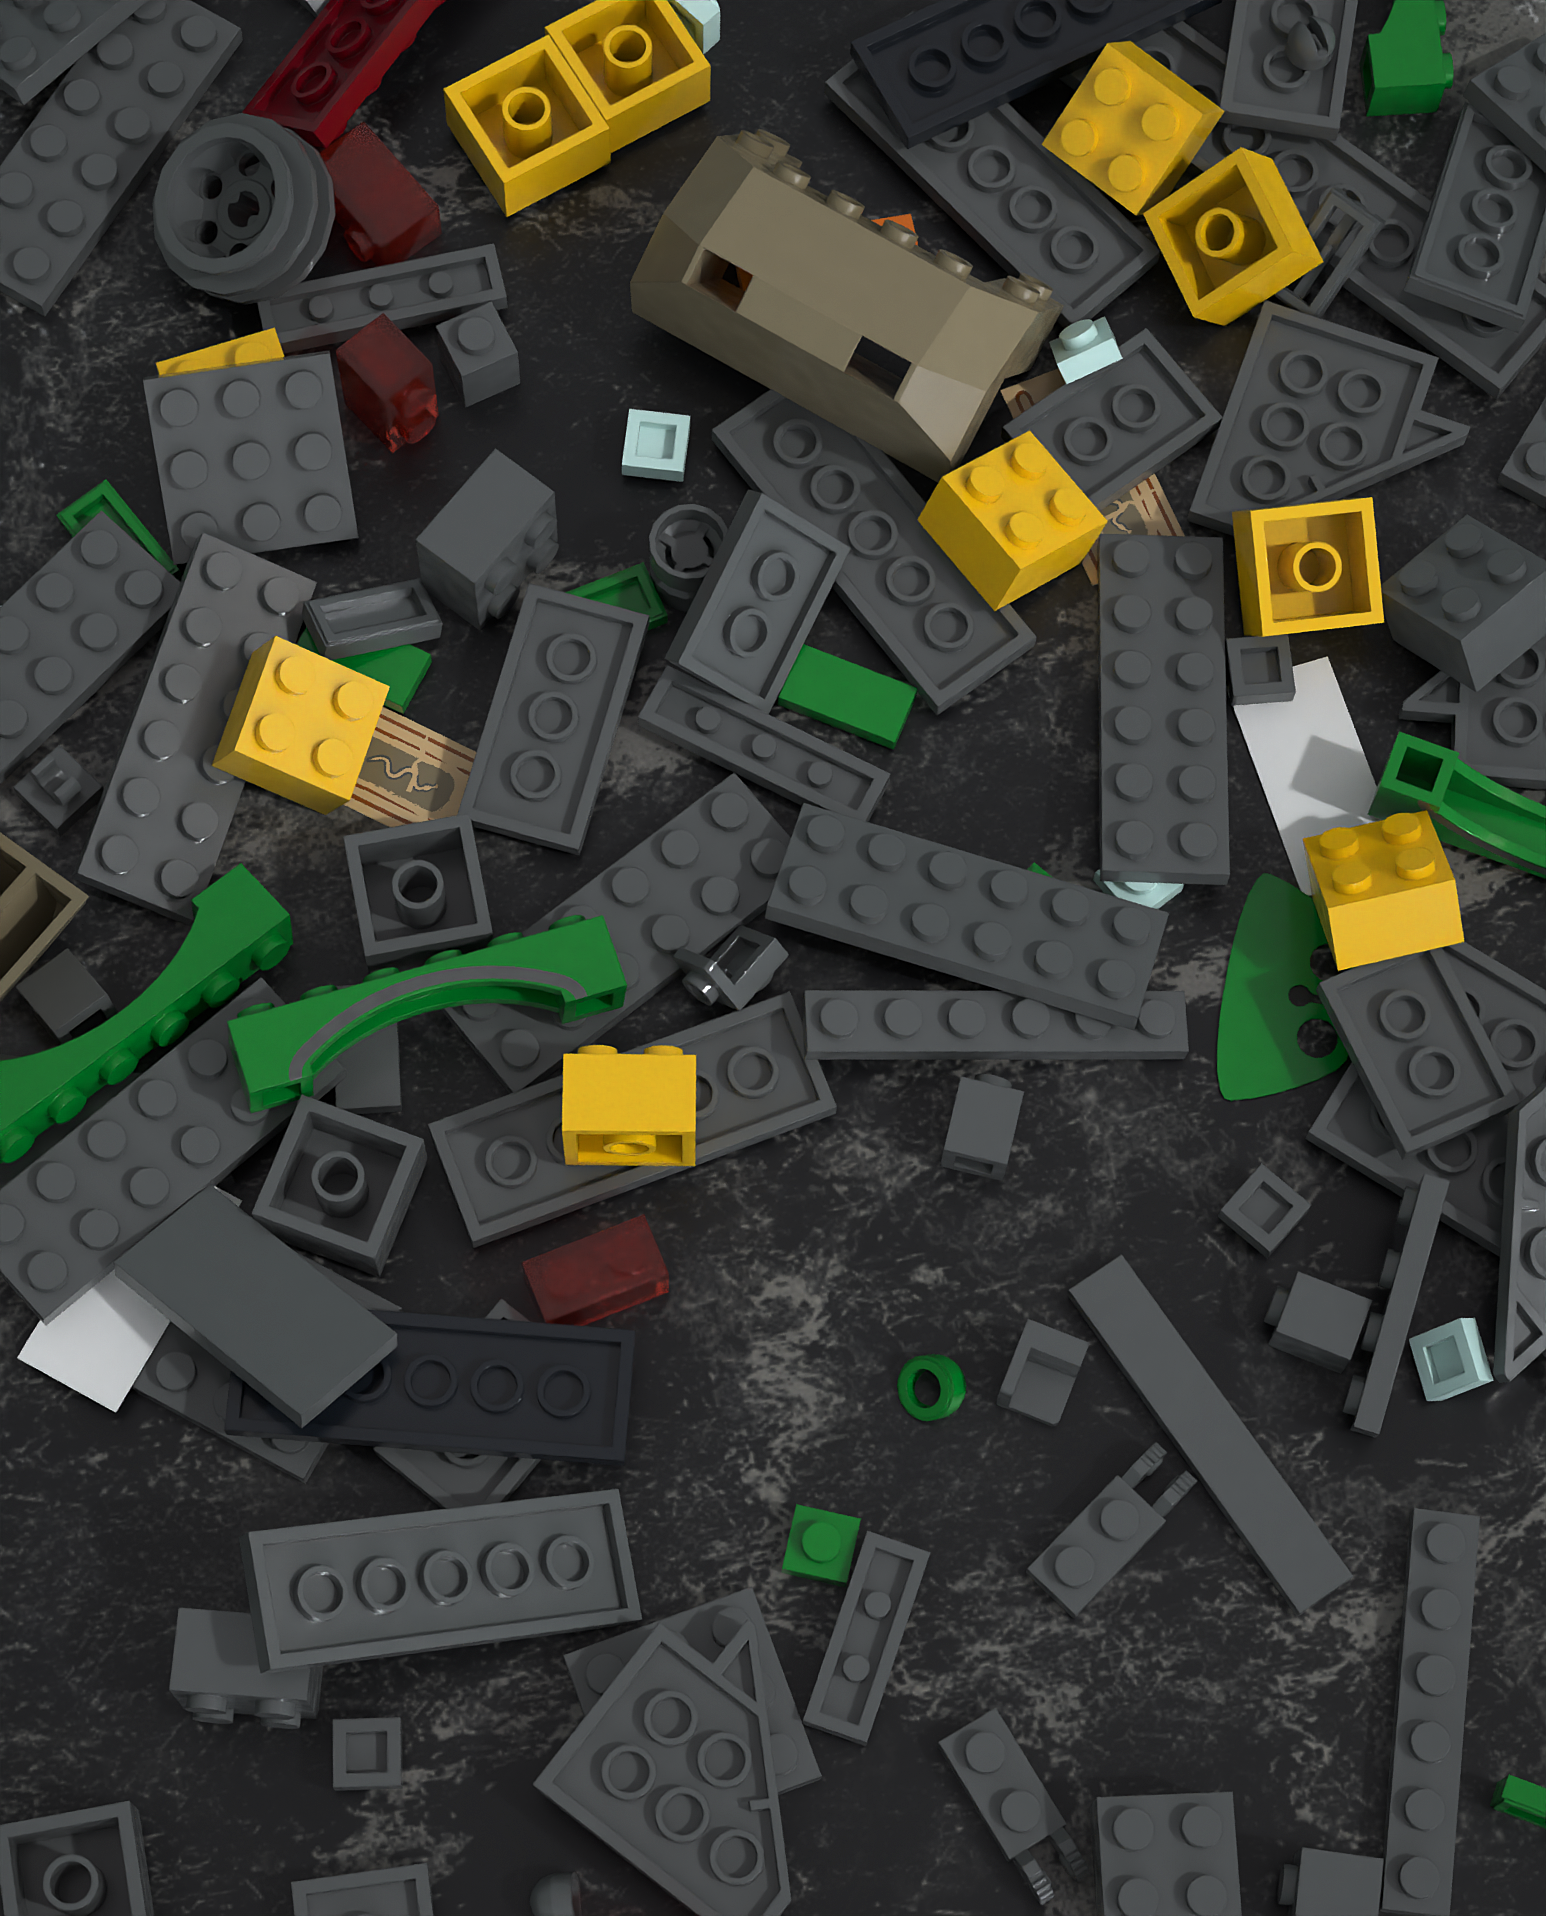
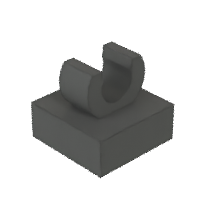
[13,745,104,837]

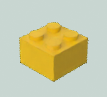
[545,0,711,153]
[443,34,611,217]
[1041,41,1225,216]
[1143,147,1324,326]
[917,430,1108,611]
[1232,497,1384,637]
[212,636,390,815]
[1303,810,1464,971]
[562,1045,696,1166]

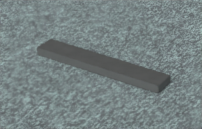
[1067,1255,1353,1617]

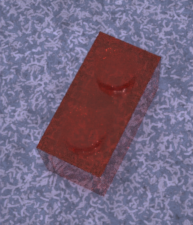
[319,121,442,267]
[336,313,439,453]
[521,1214,669,1326]

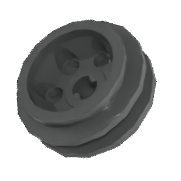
[152,113,335,305]

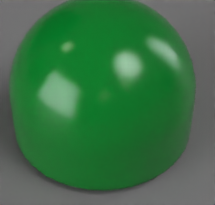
[897,1354,966,1421]

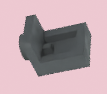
[672,925,789,1011]

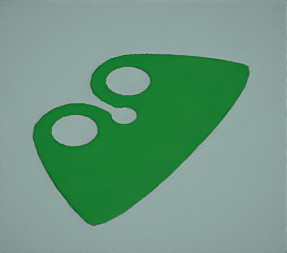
[1217,873,1354,1101]

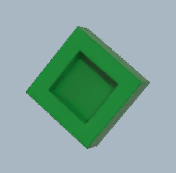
[781,1504,861,1587]

